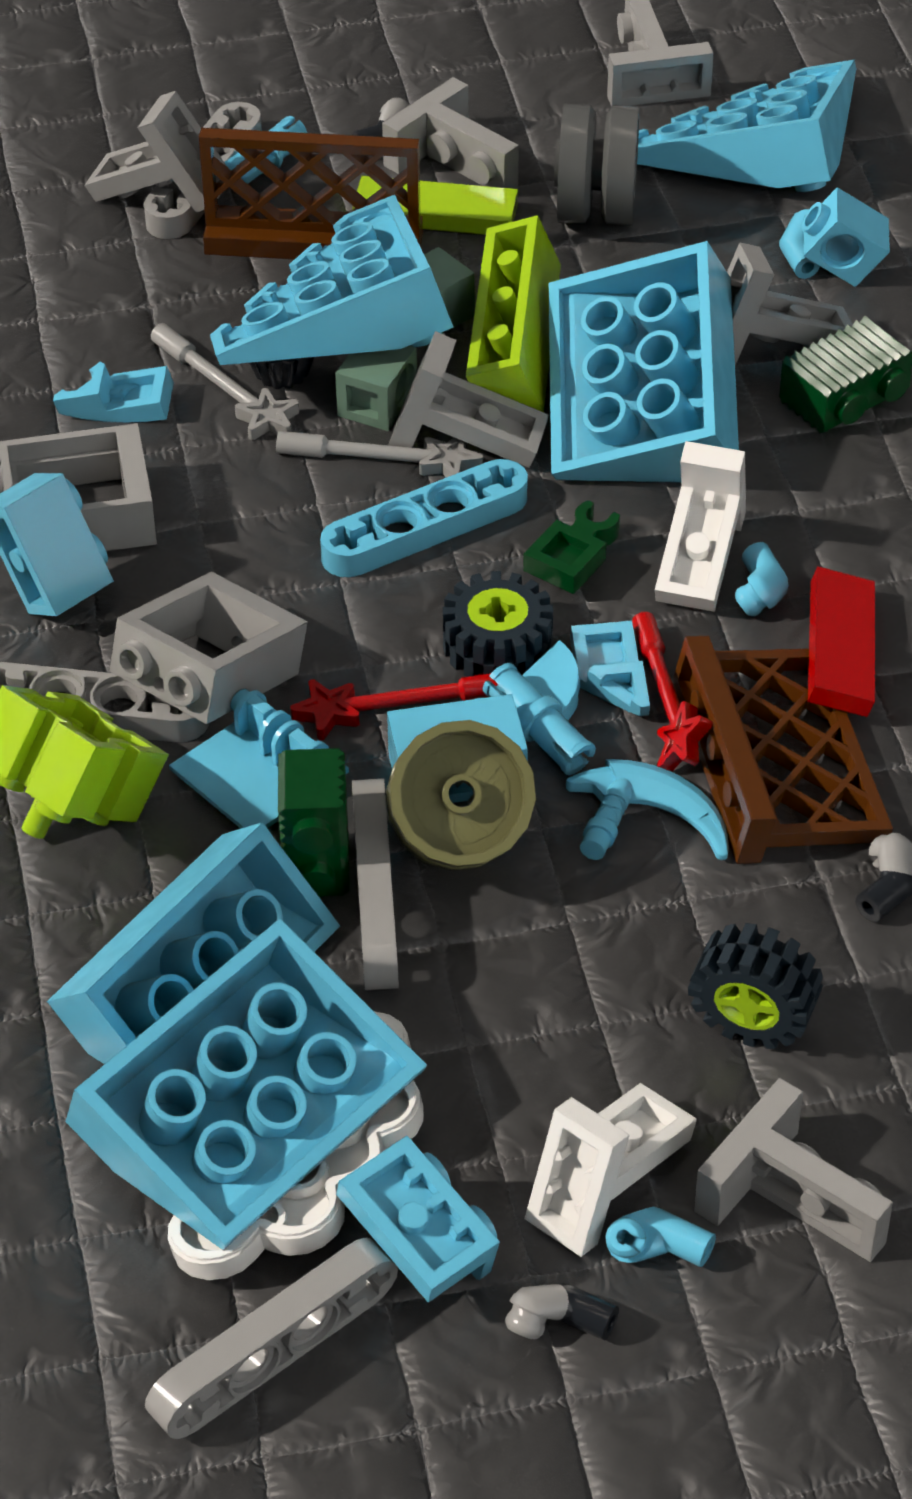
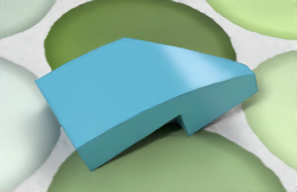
[53,361,174,423]
[570,621,650,716]

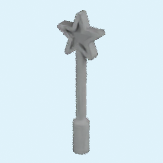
[151,323,299,440]
[276,431,483,478]

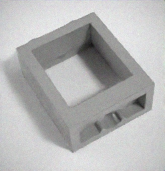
[0,423,157,551]
[110,571,308,724]

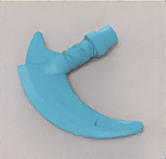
[566,759,729,860]

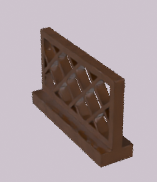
[199,128,423,260]
[672,636,893,864]

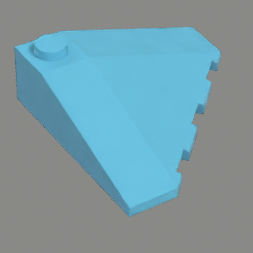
[637,59,856,192]
[210,195,453,365]

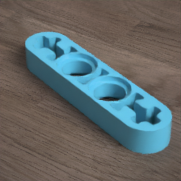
[320,459,528,577]

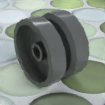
[554,103,640,226]

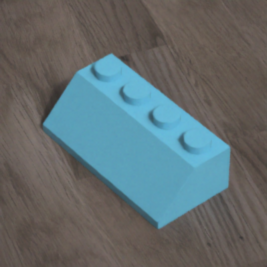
[47,822,340,1064]

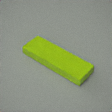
[352,175,518,235]

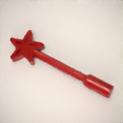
[632,612,713,772]
[290,673,498,740]

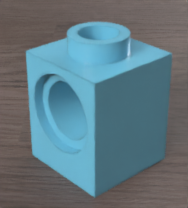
[802,187,890,287]

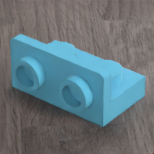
[336,1136,500,1303]

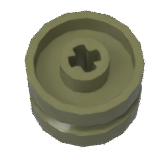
[385,720,536,871]

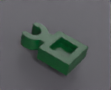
[523,500,620,594]

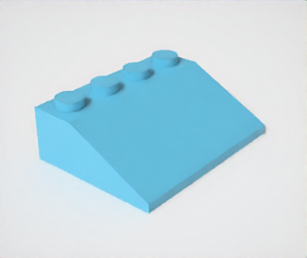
[549,241,739,482]
[65,918,427,1250]

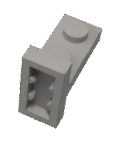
[607,0,713,107]
[382,77,519,189]
[84,91,227,212]
[727,242,853,365]
[388,331,549,468]
[694,1078,893,1262]

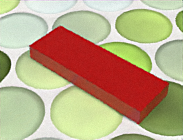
[808,566,875,717]

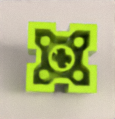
[0,685,169,839]

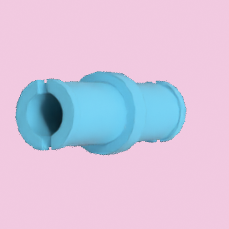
[483,663,596,775]

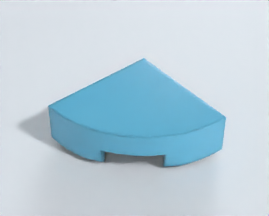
[522,640,580,720]

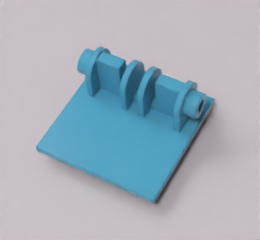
[169,689,349,829]

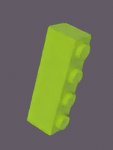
[466,215,561,412]

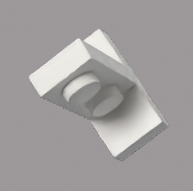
[655,441,746,612]
[524,1083,697,1257]

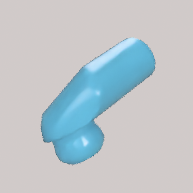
[779,209,820,279]
[735,542,789,616]
[605,1207,716,1267]

